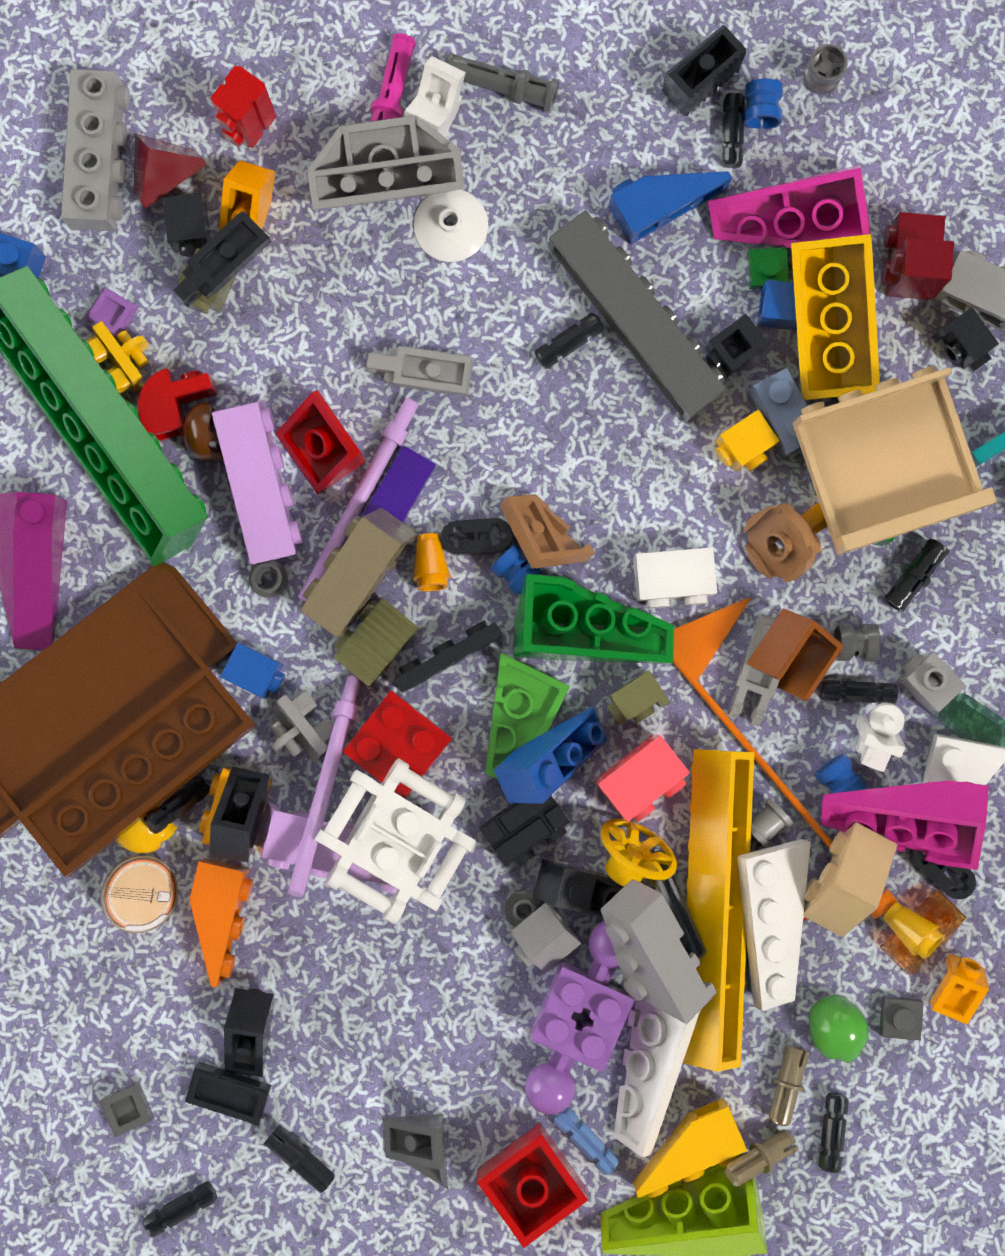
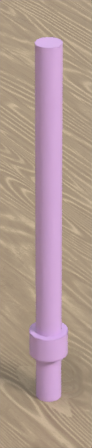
[298,397,419,601]
[288,676,362,897]

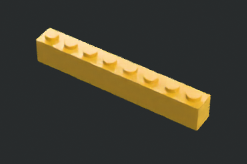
[683,749,754,1072]

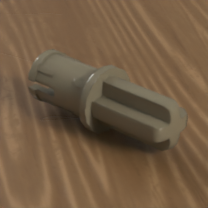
[769,1044,810,1126]
[725,1129,798,1186]

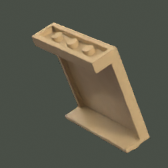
[792,366,997,556]

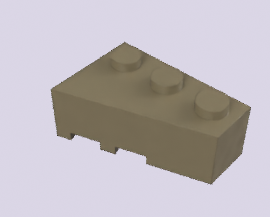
[300,507,419,638]

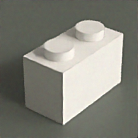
[633,547,717,609]

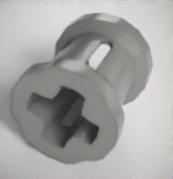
[751,798,794,849]

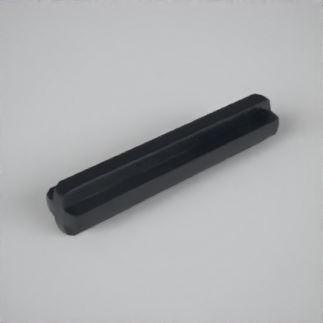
[651,850,706,959]

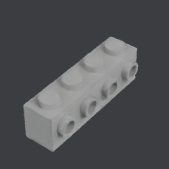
[61,69,130,231]

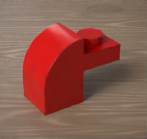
[138,368,218,441]

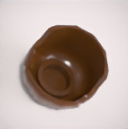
[183,403,224,462]

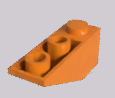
[189,858,254,988]

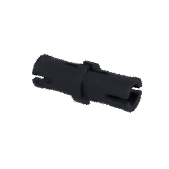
[883,538,950,613]

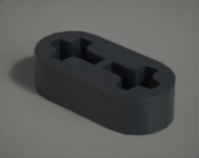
[440,518,513,556]
[909,849,976,900]

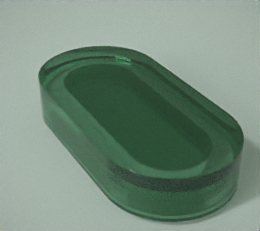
[937,693,1005,747]

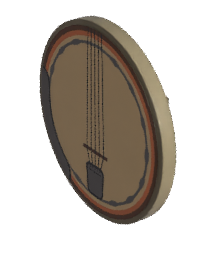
[101,855,178,933]

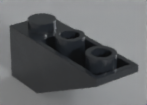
[533,859,655,916]

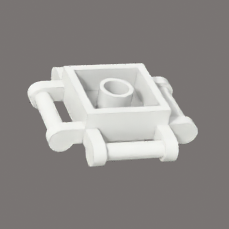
[314,758,476,924]

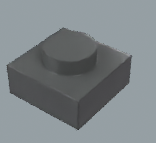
[879,996,924,1041]
[100,1082,154,1137]

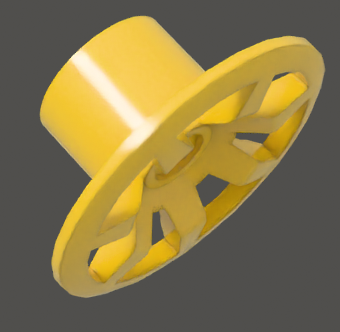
[600,818,677,886]

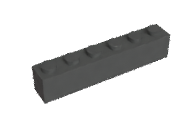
[548,210,726,423]

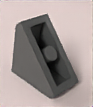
[383,1114,448,1189]

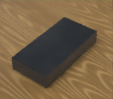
[185,1061,272,1126]

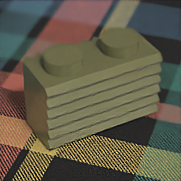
[334,598,420,687]

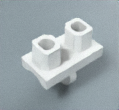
[856,702,906,772]

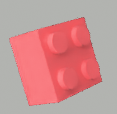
[593,734,690,822]

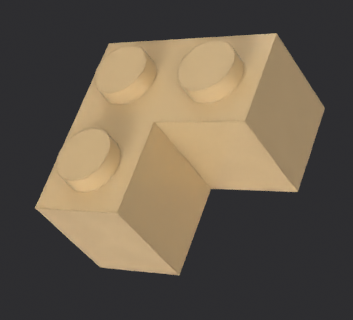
[803,822,898,937]

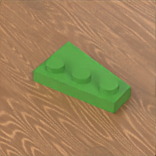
[485,653,570,780]

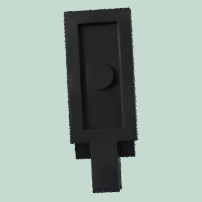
[173,211,271,308]

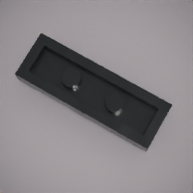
[394,620,503,693]

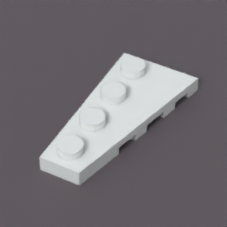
[737,839,811,1011]
[614,1000,700,1157]

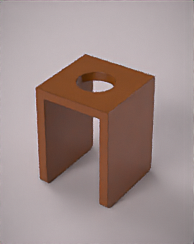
[747,608,844,701]

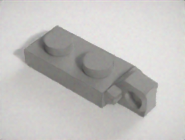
[366,346,474,397]

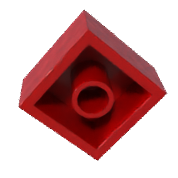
[342,690,453,799]
[477,1122,588,1248]

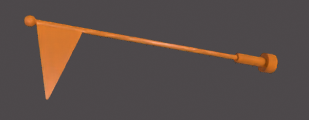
[673,598,897,919]

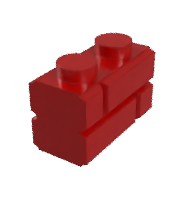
[210,65,277,148]

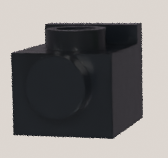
[932,307,999,372]
[705,314,769,377]

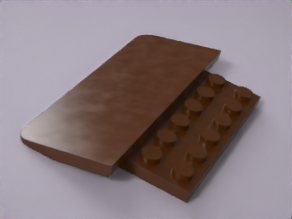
[0,563,256,878]

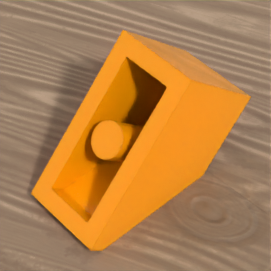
[218,160,275,232]

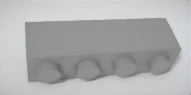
[933,250,1005,333]

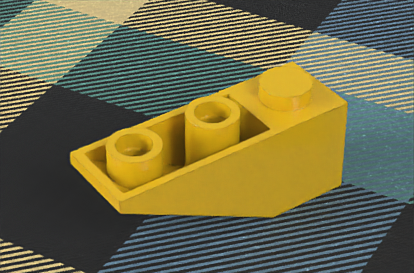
[633,1098,747,1198]

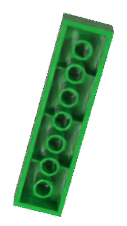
[0,266,208,567]

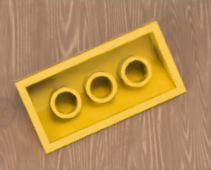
[791,234,880,400]

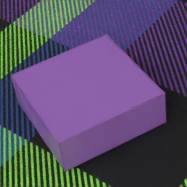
[85,287,138,339]

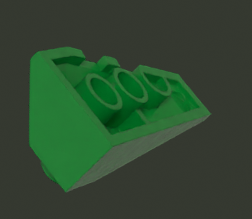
[513,574,674,664]

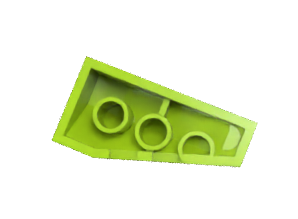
[601,1164,767,1256]

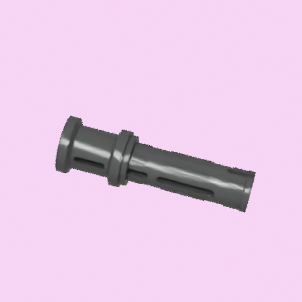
[446,53,560,113]

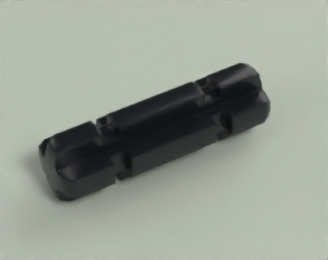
[722,93,745,169]
[534,313,604,369]
[821,680,898,704]
[144,777,210,834]
[819,1093,849,1173]
[142,1181,218,1237]

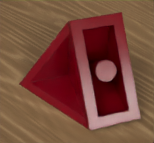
[134,133,207,209]

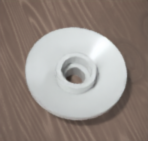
[414,190,488,262]

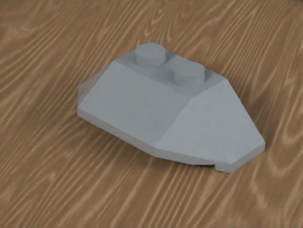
[307,115,465,210]

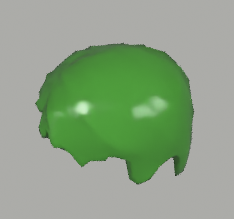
[809,995,869,1063]

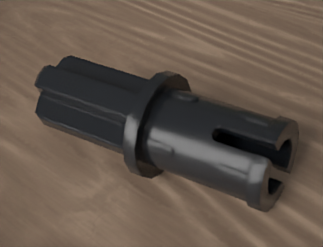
[263,1124,335,1193]

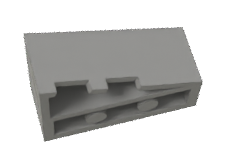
[601,879,717,1024]

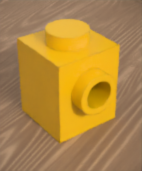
[715,409,780,472]

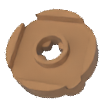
[744,503,821,582]

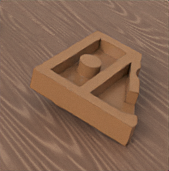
[500,494,595,569]

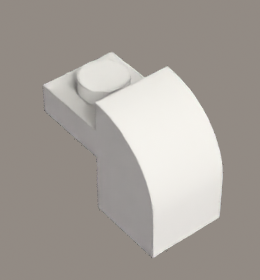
[404,56,466,137]

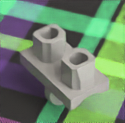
[270,690,334,763]

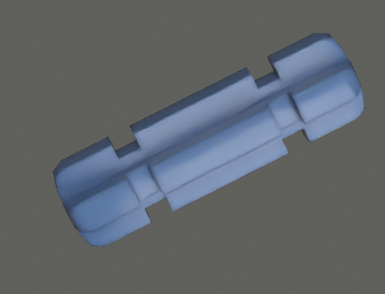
[554,1107,619,1175]

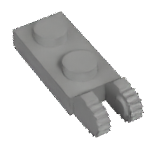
[728,614,779,727]

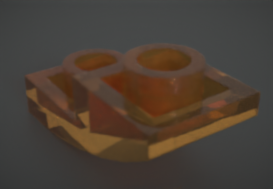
[880,890,967,974]

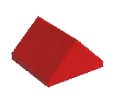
[275,390,366,495]

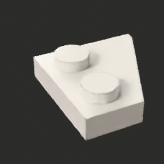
[922,733,1005,785]

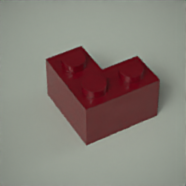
[881,212,954,300]

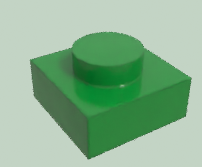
[748,248,789,289]

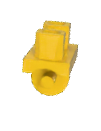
[86,321,149,394]

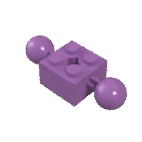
[525,920,635,1115]

